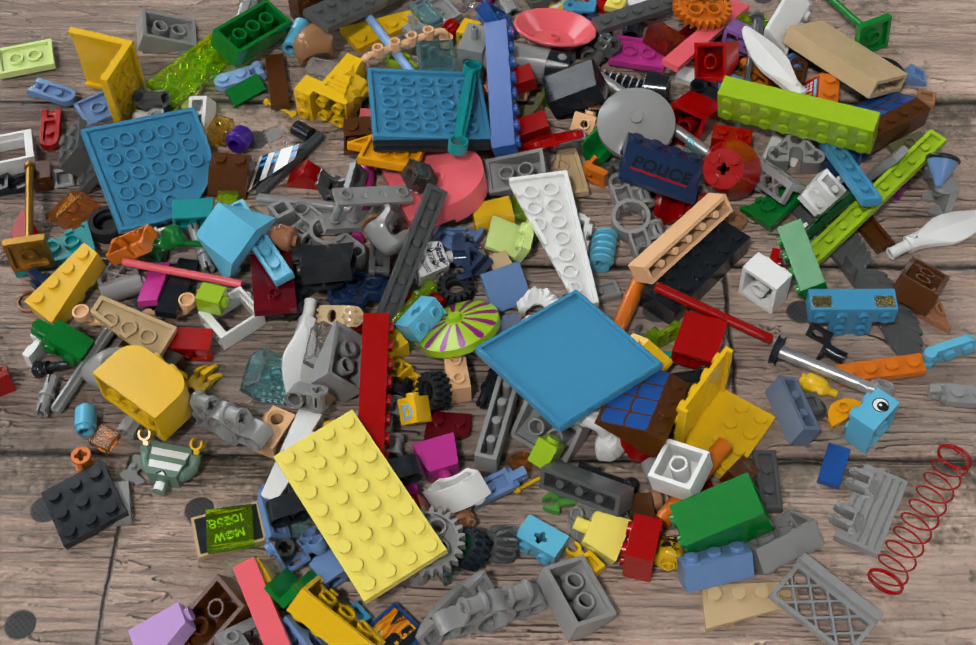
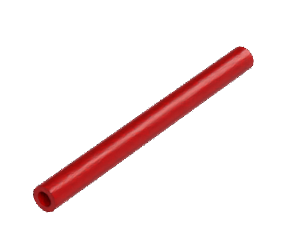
[653,282,773,344]

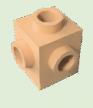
[570,109,598,136]

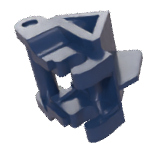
[452,232,493,279]

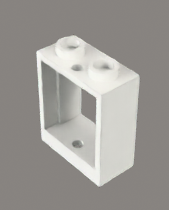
[0,129,38,175]
[198,286,266,350]

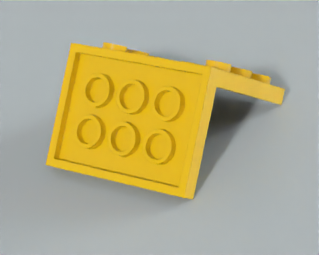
[68,27,148,123]
[672,346,776,479]

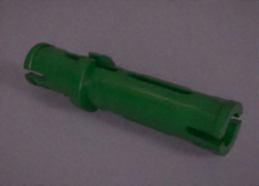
[805,190,856,240]

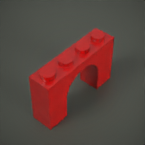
[485,63,552,144]

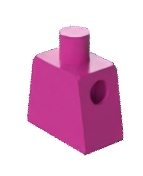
[412,432,459,483]

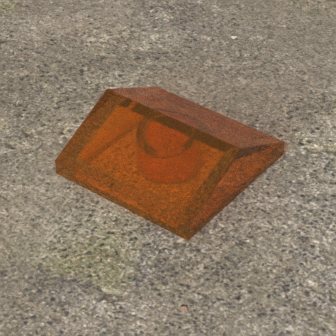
[45,191,101,230]

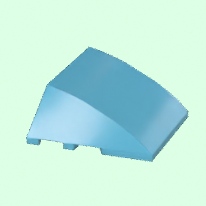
[195,202,277,279]

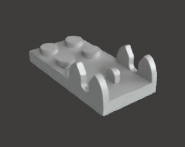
[921,131,960,217]

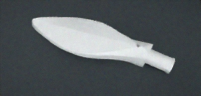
[742,26,807,94]
[886,210,976,260]
[282,298,318,394]

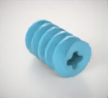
[588,228,618,273]

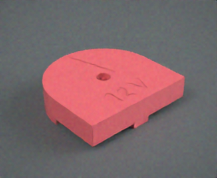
[380,151,488,228]

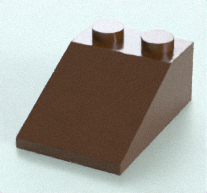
[892,256,950,316]
[185,574,252,645]

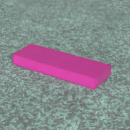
[137,262,172,307]

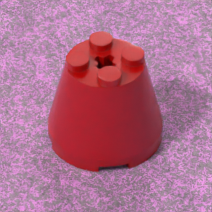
[701,140,762,200]

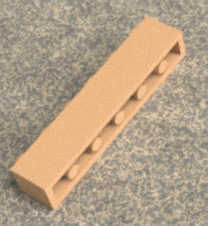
[628,193,733,285]

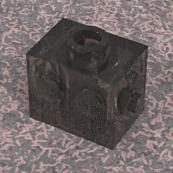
[400,158,438,195]

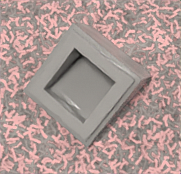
[52,169,75,189]

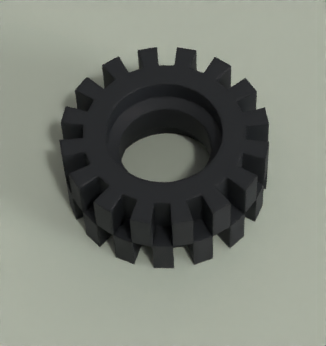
[437,269,475,306]
[415,371,452,411]

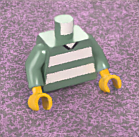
[137,429,207,496]

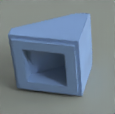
[903,64,926,87]

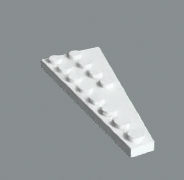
[509,170,599,307]

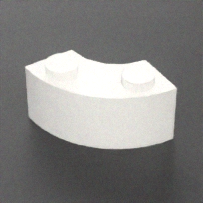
[422,468,491,515]

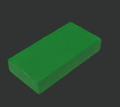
[224,73,267,108]

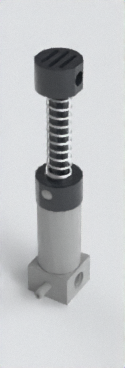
[457,23,672,100]

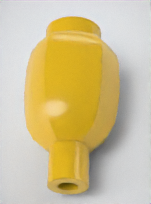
[798,372,838,398]

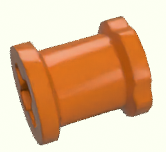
[70,446,95,472]

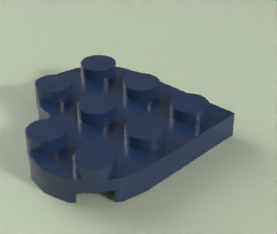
[327,271,389,310]

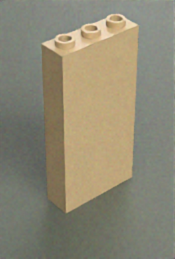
[783,20,908,99]

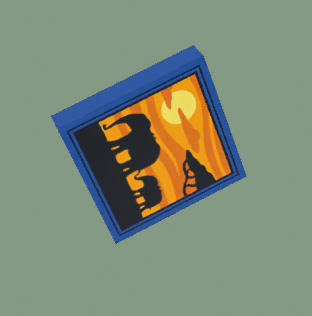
[369,602,420,645]

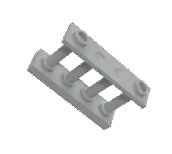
[319,185,414,234]

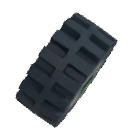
[457,526,491,572]

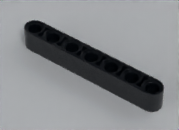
[265,454,423,528]

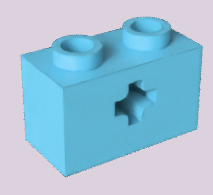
[394,295,447,342]
[516,514,569,566]

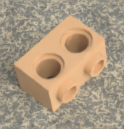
[443,355,472,404]
[253,405,296,460]

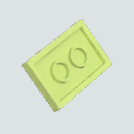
[0,38,56,79]

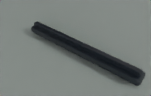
[373,139,491,152]

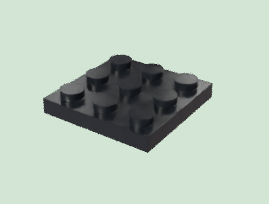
[41,460,129,549]

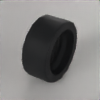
[88,206,126,244]

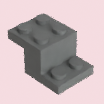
[58,118,98,195]

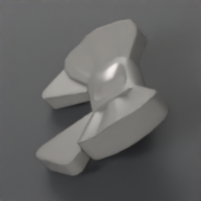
[120,454,145,486]

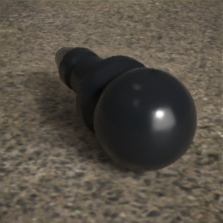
[31,360,69,378]

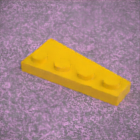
[339,10,420,54]

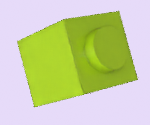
[195,282,230,316]
[527,434,566,468]

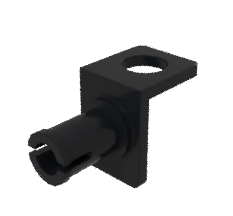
[806,322,848,364]

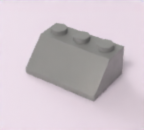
[509,401,590,464]
[745,509,824,575]
[536,555,617,642]

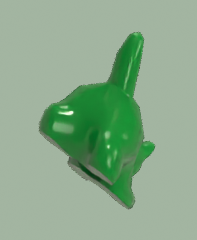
[148,225,203,263]

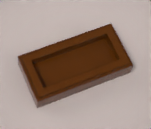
[857,215,895,254]

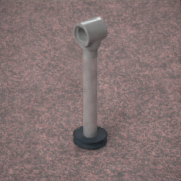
[768,335,896,397]

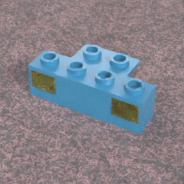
[805,289,898,336]

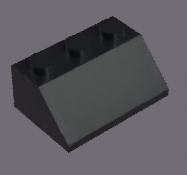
[542,57,610,119]

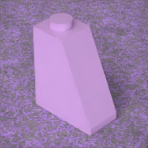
[128,602,196,645]

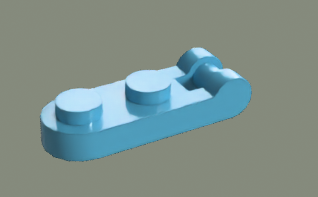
[923,334,976,370]

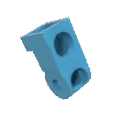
[563,0,597,18]

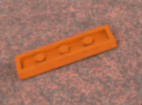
[835,353,927,387]

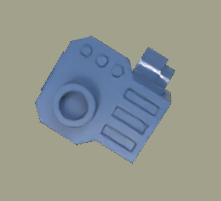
[263,527,328,572]

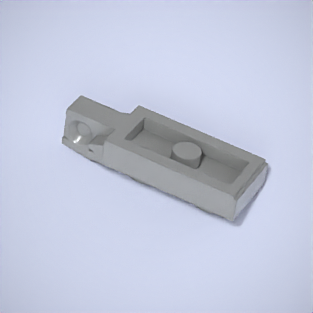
[927,383,976,409]

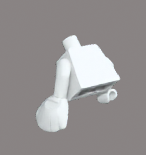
[574,408,625,462]

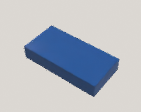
[816,442,851,490]

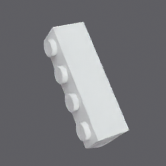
[764,0,811,55]

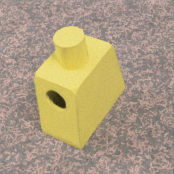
[572,511,632,565]

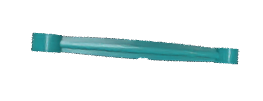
[447,59,482,156]

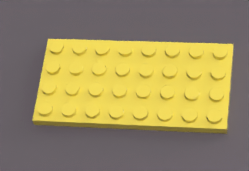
[273,410,448,604]

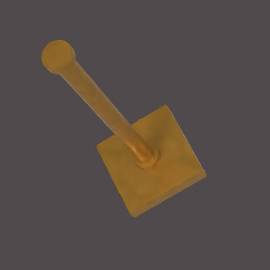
[2,161,55,273]

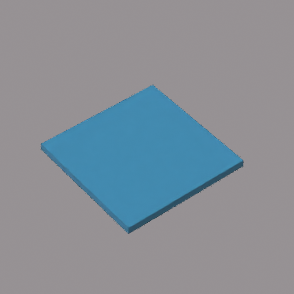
[475,290,663,433]

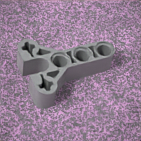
[766,134,825,174]

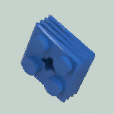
[475,0,518,41]

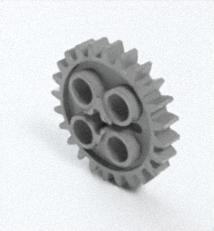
[412,505,466,581]

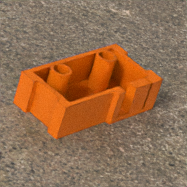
[105,224,158,266]

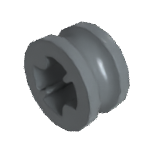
[274,538,296,562]

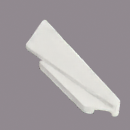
[261,409,324,500]

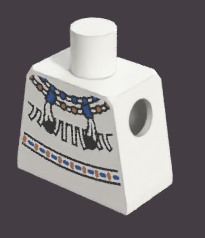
[414,241,453,287]

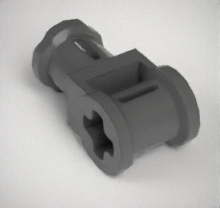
[586,32,621,67]

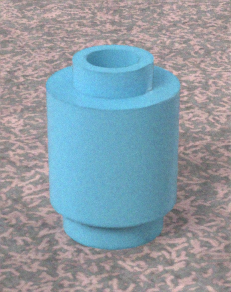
[74,403,97,437]

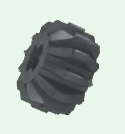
[486,524,519,564]

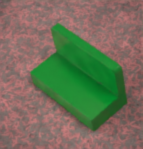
[579,126,612,165]
[264,568,317,609]

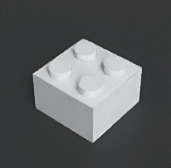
[738,252,792,314]
[647,439,713,500]

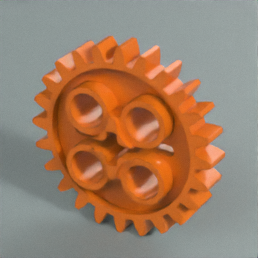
[672,0,732,31]

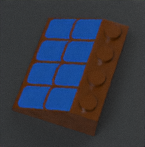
[852,92,931,153]
[594,370,689,458]

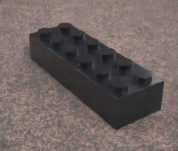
[640,220,751,327]

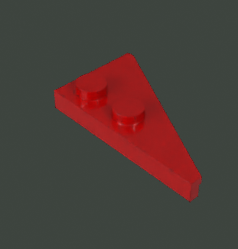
[519,129,584,152]

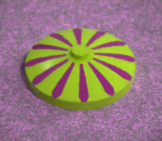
[418,300,501,359]

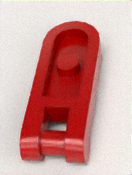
[39,108,64,151]

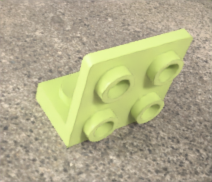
[484,215,534,263]

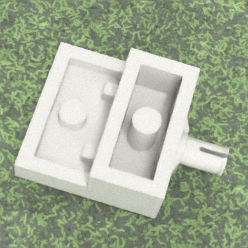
[797,168,847,224]

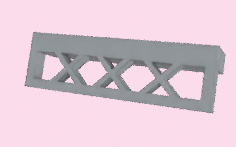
[756,152,805,205]

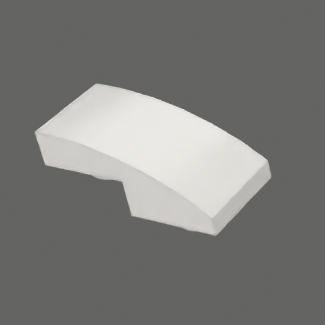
[22,334,46,368]

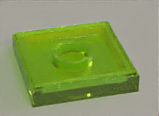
[206,504,255,554]

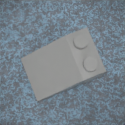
[136,9,197,54]
[485,148,548,196]
[311,320,362,402]

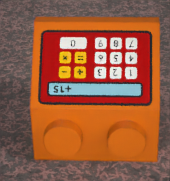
[802,73,840,102]

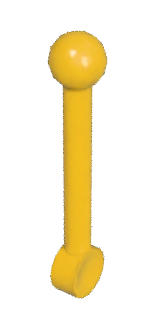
[263,98,297,119]
[513,476,540,494]

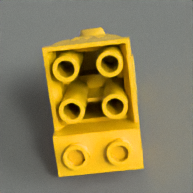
[293,53,369,129]

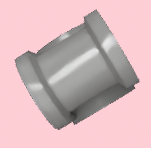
[284,381,329,414]

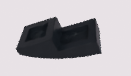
[0,171,26,196]

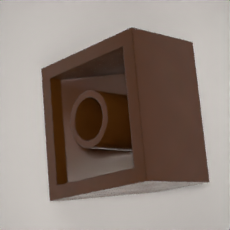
[207,152,255,200]

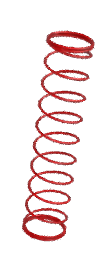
[867,444,973,595]

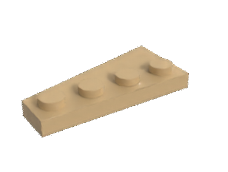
[90,295,178,356]
[700,581,799,633]

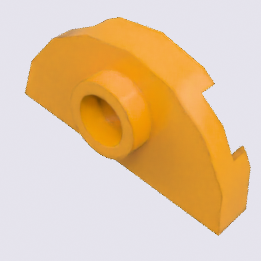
[827,398,862,430]

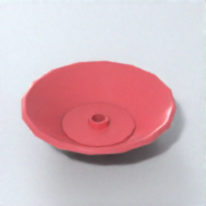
[513,8,597,52]

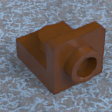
[719,455,760,483]

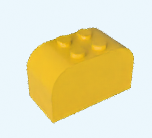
[93,345,193,442]

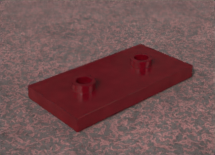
[250,251,297,317]

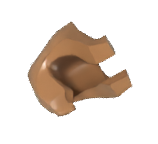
[294,23,336,66]

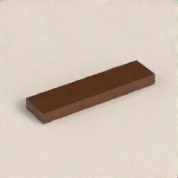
[265,54,290,110]

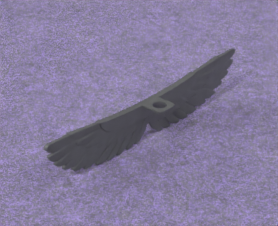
[791,202,924,356]

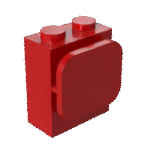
[671,310,728,370]

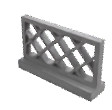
[768,552,883,645]

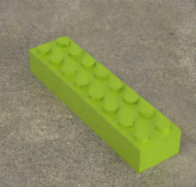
[717,76,880,155]

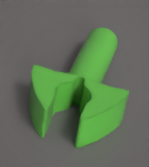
[542,492,579,516]

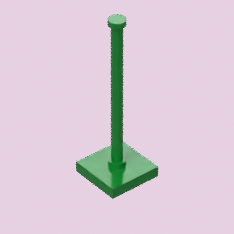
[827,0,892,52]

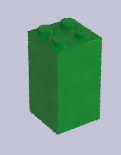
[669,472,775,553]

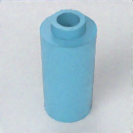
[282,18,310,56]

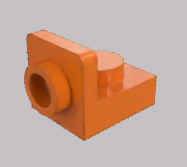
[583,155,608,189]

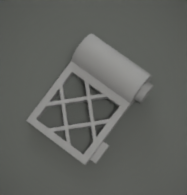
[97,256,146,301]

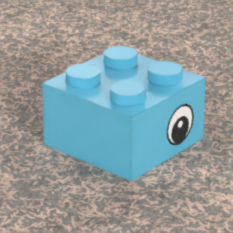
[843,387,900,454]

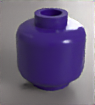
[226,125,254,154]

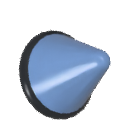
[925,152,961,187]

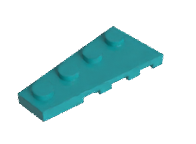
[15,220,96,278]

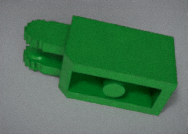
[30,319,94,367]

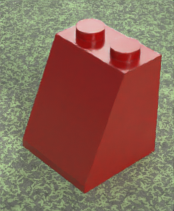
[671,90,720,152]

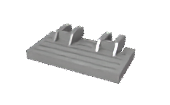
[828,464,909,559]

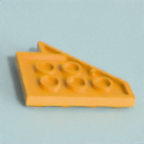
[347,134,426,174]

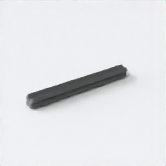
[255,131,324,194]

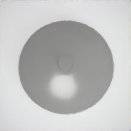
[597,88,675,159]

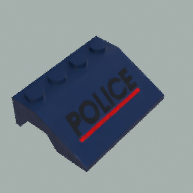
[617,132,703,205]

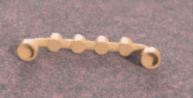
[361,25,454,77]
[72,292,196,329]

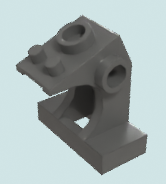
[315,161,368,202]

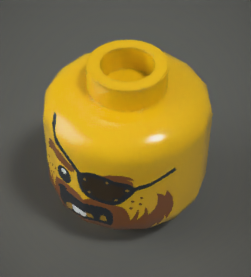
[654,535,684,571]

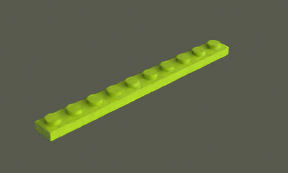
[810,129,947,265]

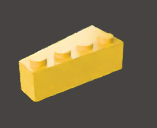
[24,243,106,325]
[287,575,386,645]

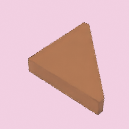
[914,288,952,334]

